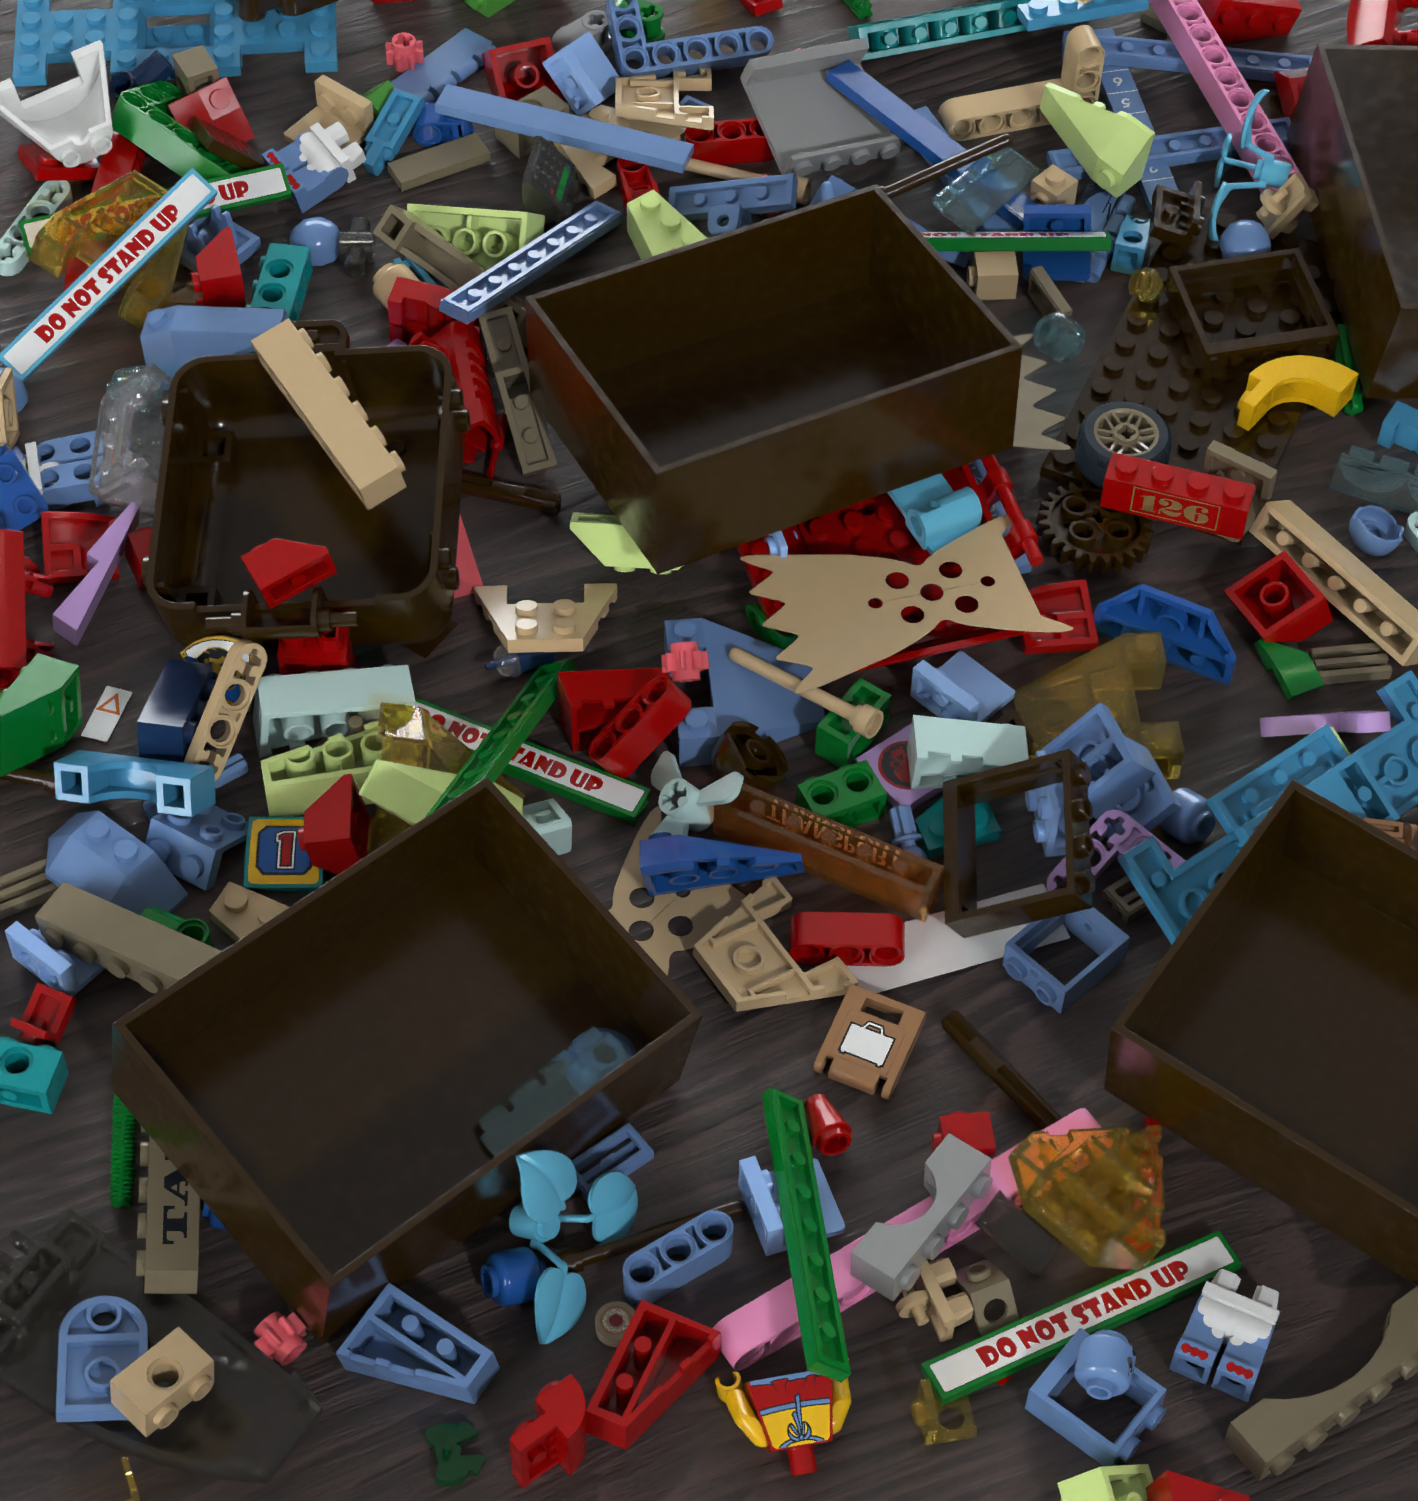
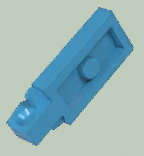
[362,89,426,176]

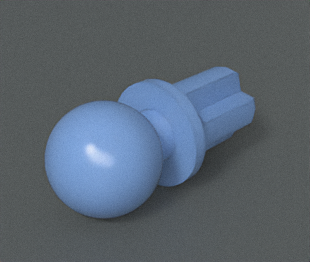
[889,805,928,876]

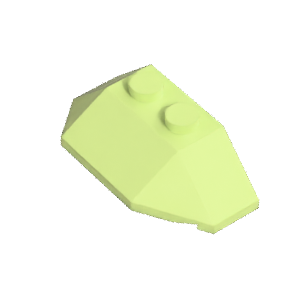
[570,512,684,574]

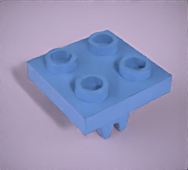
[165,205,261,272]

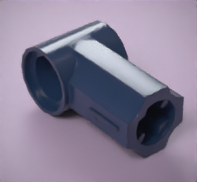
[109,50,175,100]

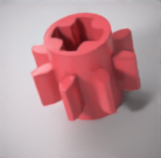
[385,32,424,73]
[661,642,709,682]
[254,1311,307,1366]

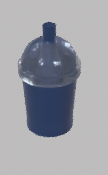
[484,643,555,678]

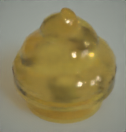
[1129,267,1166,302]

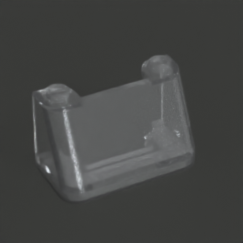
[89,364,172,517]

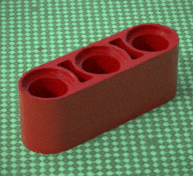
[685,118,774,165]
[588,675,692,778]
[789,912,905,967]

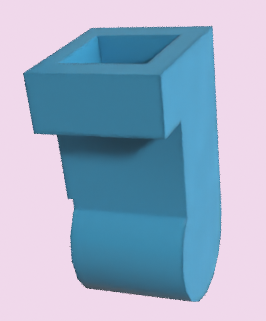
[1110,214,1150,277]
[1377,400,1418,455]

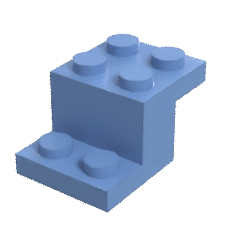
[1042,703,1181,839]

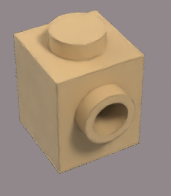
[1029,164,1078,205]
[967,251,1019,300]

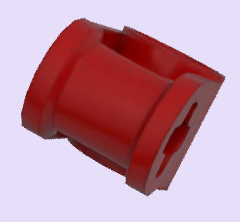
[617,158,660,214]

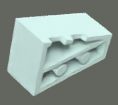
[907,715,1029,789]

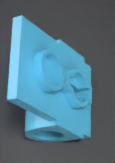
[887,473,982,555]

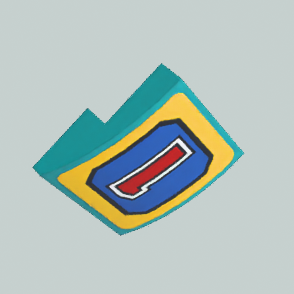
[243,817,325,891]

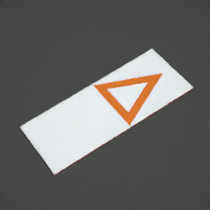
[81,686,133,742]

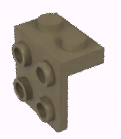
[1202,440,1278,542]

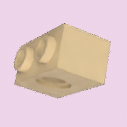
[110,1326,214,1437]

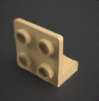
[284,75,374,150]

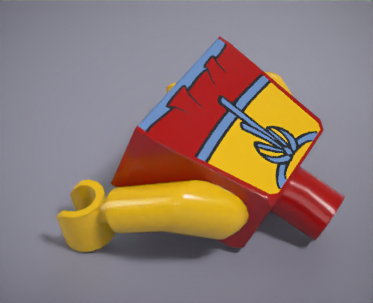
[715,1358,851,1477]

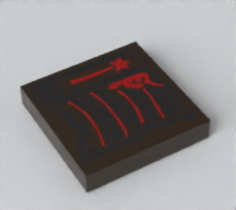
[189,116,267,171]

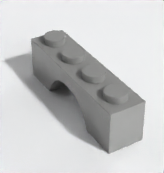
[850,1133,993,1301]

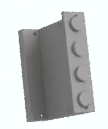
[740,38,905,177]

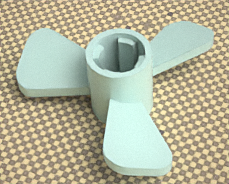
[647,751,744,840]

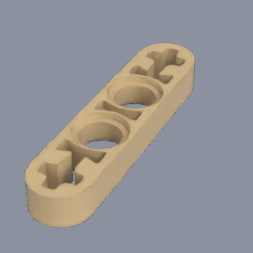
[184,639,267,781]

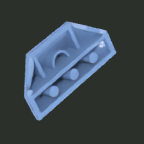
[45,810,189,915]

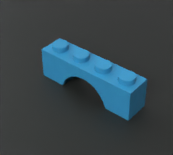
[54,750,216,817]

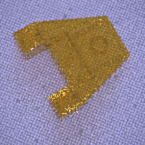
[29,170,189,330]
[1013,632,1185,779]

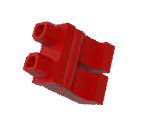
[388,277,482,344]
[277,627,358,675]

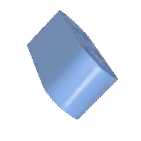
[623,1210,733,1306]

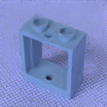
[1002,907,1130,1014]
[1025,1328,1167,1466]

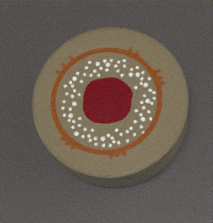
[595,1301,635,1347]

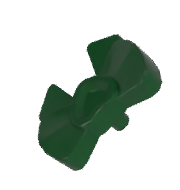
[424,1421,486,1486]

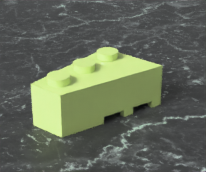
[627,189,708,259]

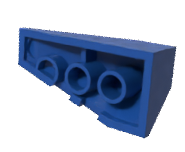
[639,832,805,897]

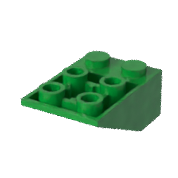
[0,653,83,777]

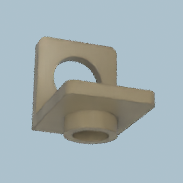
[955,1260,1019,1336]

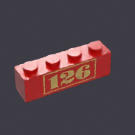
[1100,452,1256,540]

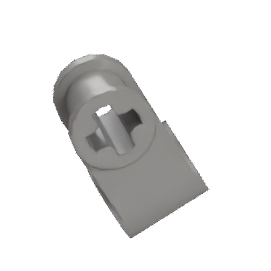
[552,10,612,52]

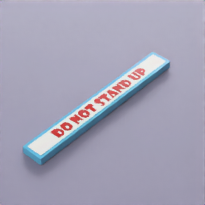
[0,168,217,383]

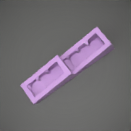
[53,501,140,646]

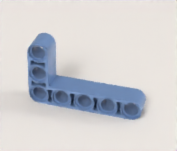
[605,0,774,79]

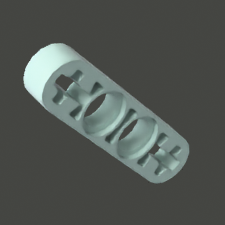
[0,180,73,276]

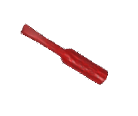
[486,413,509,479]

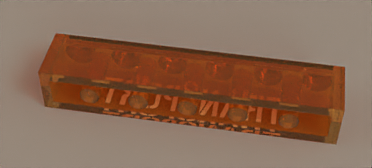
[713,783,944,922]

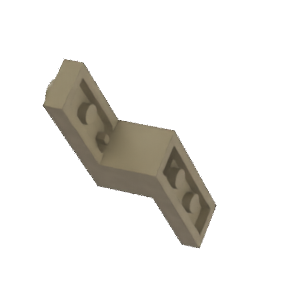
[478,306,558,476]

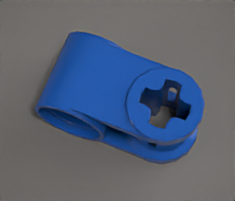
[413,102,476,146]

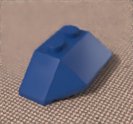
[1094,583,1237,686]

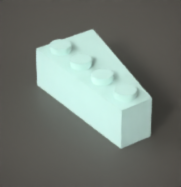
[253,664,416,758]

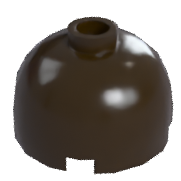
[711,721,788,799]

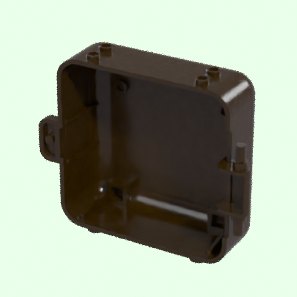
[142,319,471,649]

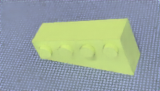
[260,710,420,817]

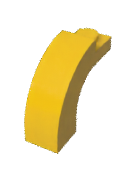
[1237,355,1359,431]

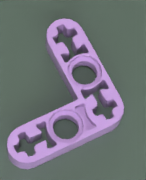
[1259,711,1391,737]
[1046,810,1186,892]

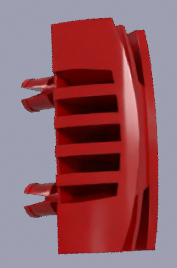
[1347,0,1418,46]
[409,320,501,464]
[0,529,56,692]

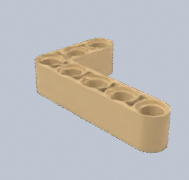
[938,25,1105,141]

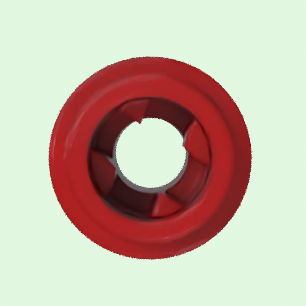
[804,1094,852,1156]

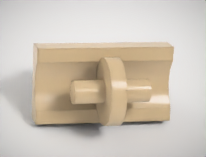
[1256,172,1319,239]
[896,1257,973,1342]

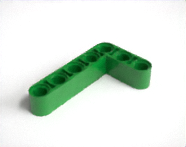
[111,80,246,180]

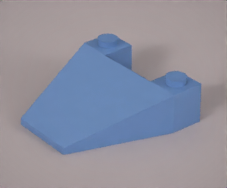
[664,618,825,767]

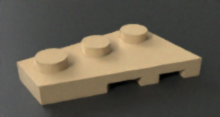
[209,881,289,942]

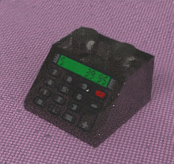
[522,136,581,233]

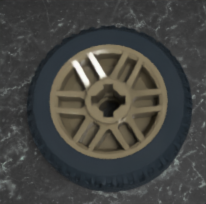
[1075,402,1172,489]

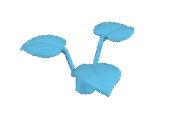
[1208,89,1292,241]
[509,1150,638,1344]

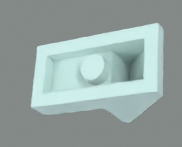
[522,798,572,855]

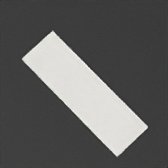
[847,883,1070,993]

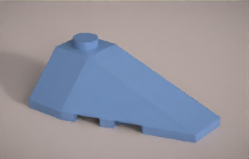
[140,305,288,390]

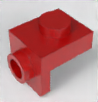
[10,982,78,1046]

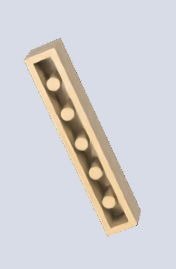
[251,318,406,510]
[1248,500,1418,666]

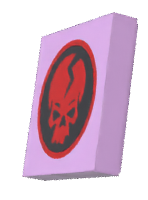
[854,723,943,810]

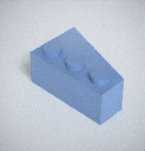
[335,1283,501,1404]

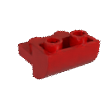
[509,1374,587,1489]

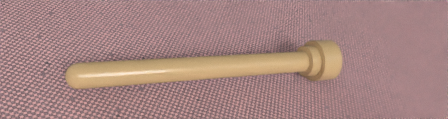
[685,158,812,205]
[728,647,884,739]

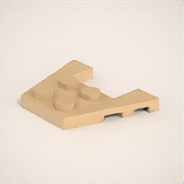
[615,68,714,130]
[553,104,686,199]
[474,583,617,653]
[693,877,859,1012]

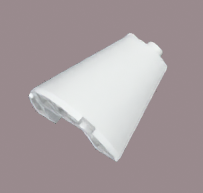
[0,40,113,168]

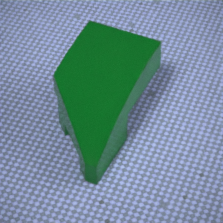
[1254,639,1325,701]

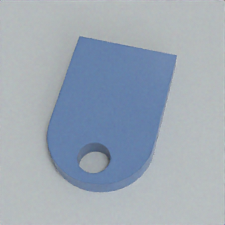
[56,1295,148,1422]

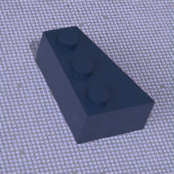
[137,659,216,763]

